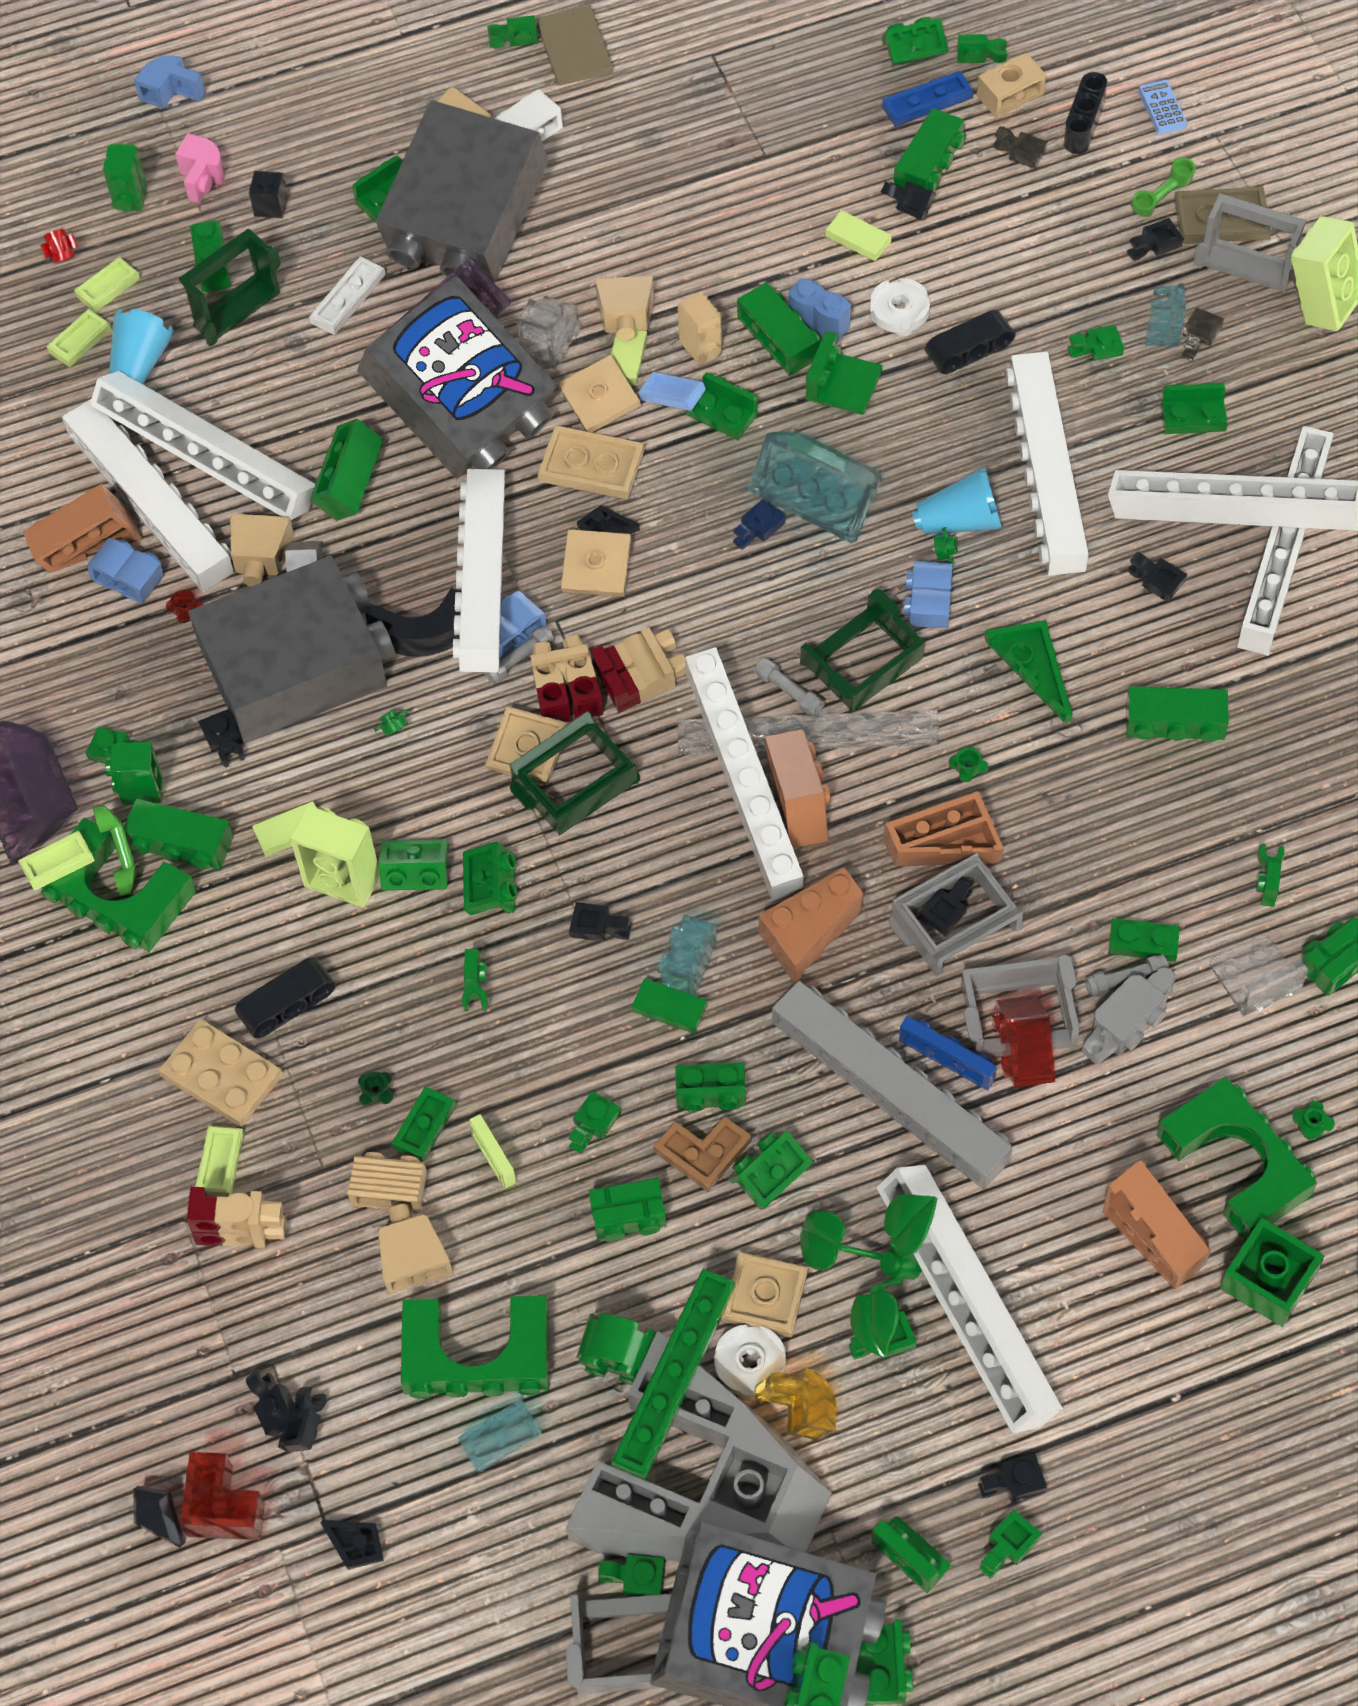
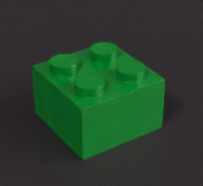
[1220,1217,1325,1327]

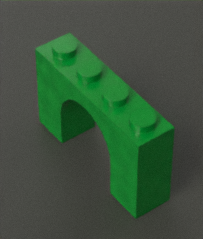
[41,817,196,953]
[1157,1077,1317,1241]
[400,1295,549,1399]

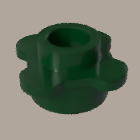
[358,1072,393,1106]

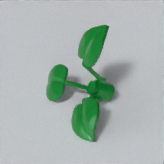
[800,1194,938,1357]

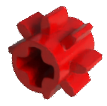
[40,228,78,264]

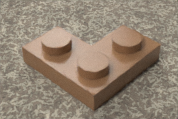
[653,1116,752,1192]

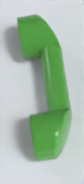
[1131,157,1196,217]
[93,805,136,896]

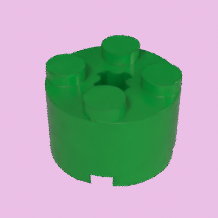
[577,1313,657,1385]

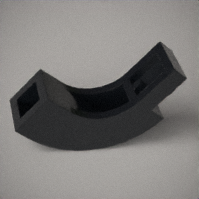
[365,587,462,657]

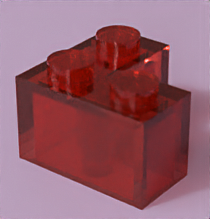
[992,995,1055,1088]
[180,1452,265,1540]

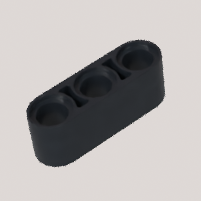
[1064,72,1107,154]
[924,309,1016,375]
[235,957,336,1039]

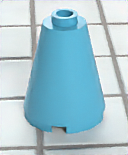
[109,308,173,384]
[912,468,1002,534]

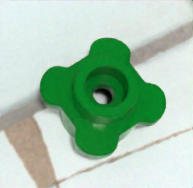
[934,527,958,564]
[374,708,408,737]
[949,747,988,782]
[1292,1101,1335,1140]

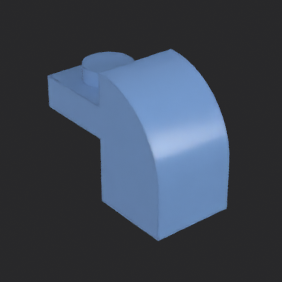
[134,55,205,109]

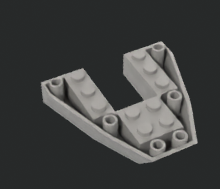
[566,1331,832,1561]

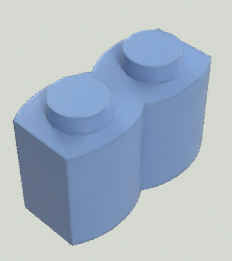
[788,278,851,342]
[87,538,164,603]
[904,561,953,628]
[499,591,546,660]

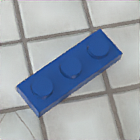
[882,71,973,127]
[899,1016,997,1091]

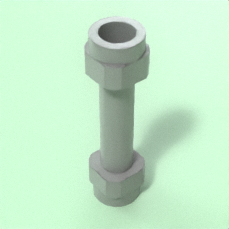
[484,625,555,684]
[754,657,825,717]
[1085,954,1169,997]

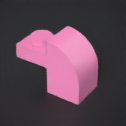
[175,133,225,204]

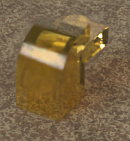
[755,1368,837,1441]

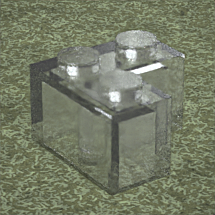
[517,296,581,370]

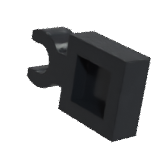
[198,709,245,768]

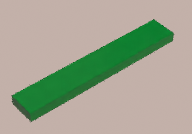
[612,1268,736,1480]

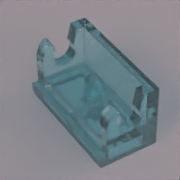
[1145,284,1186,346]
[458,1399,542,1473]

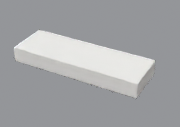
[309,256,386,335]

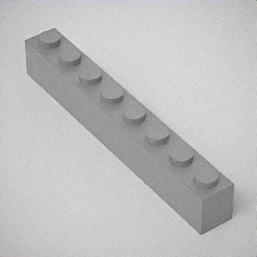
[772,981,1013,1190]

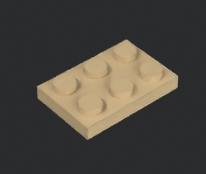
[538,425,644,500]
[158,1019,283,1128]

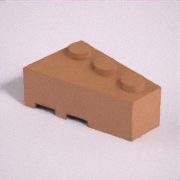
[23,484,143,573]
[765,729,830,848]
[882,791,1004,866]
[759,867,863,984]
[1102,1159,1210,1289]

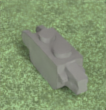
[1082,967,1175,1064]

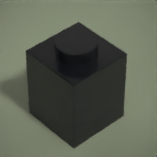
[249,170,288,218]

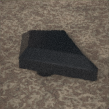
[577,505,640,534]
[133,1486,185,1547]
[320,1520,384,1570]

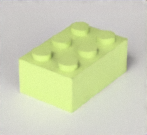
[1291,216,1358,332]
[290,806,380,908]

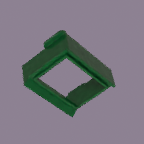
[178,228,281,346]
[800,589,925,713]
[509,711,640,836]

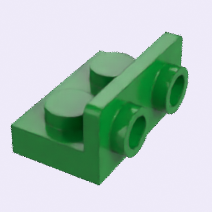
[881,17,949,67]
[352,155,402,223]
[686,372,758,441]
[1160,382,1228,434]
[378,840,449,891]
[463,841,517,915]
[675,1062,746,1112]
[728,1131,814,1209]
[871,1516,951,1594]
[857,1619,913,1705]
[783,1642,850,1706]

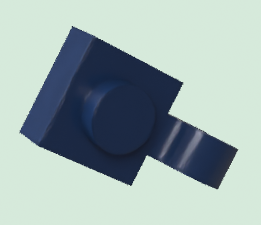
[733,499,786,549]

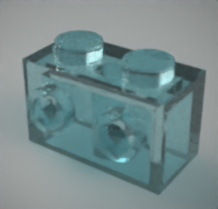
[657,914,717,996]

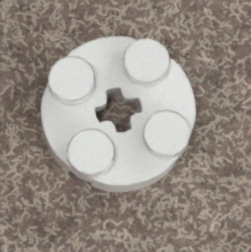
[870,278,930,336]
[714,1325,786,1400]

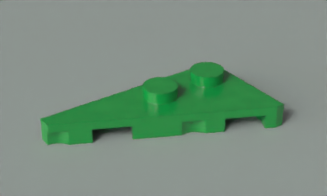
[984,620,1073,723]

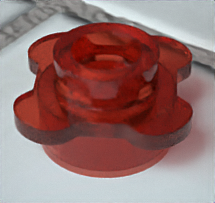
[166,590,203,623]

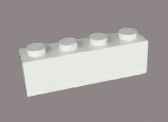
[494,89,563,141]

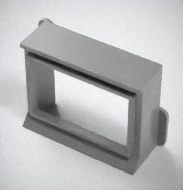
[1194,193,1307,292]
[889,852,1024,977]
[961,955,1080,1058]
[566,1594,671,1695]

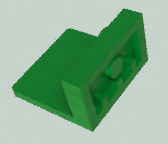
[806,331,882,415]

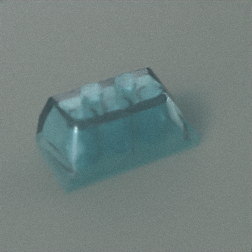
[747,431,882,543]

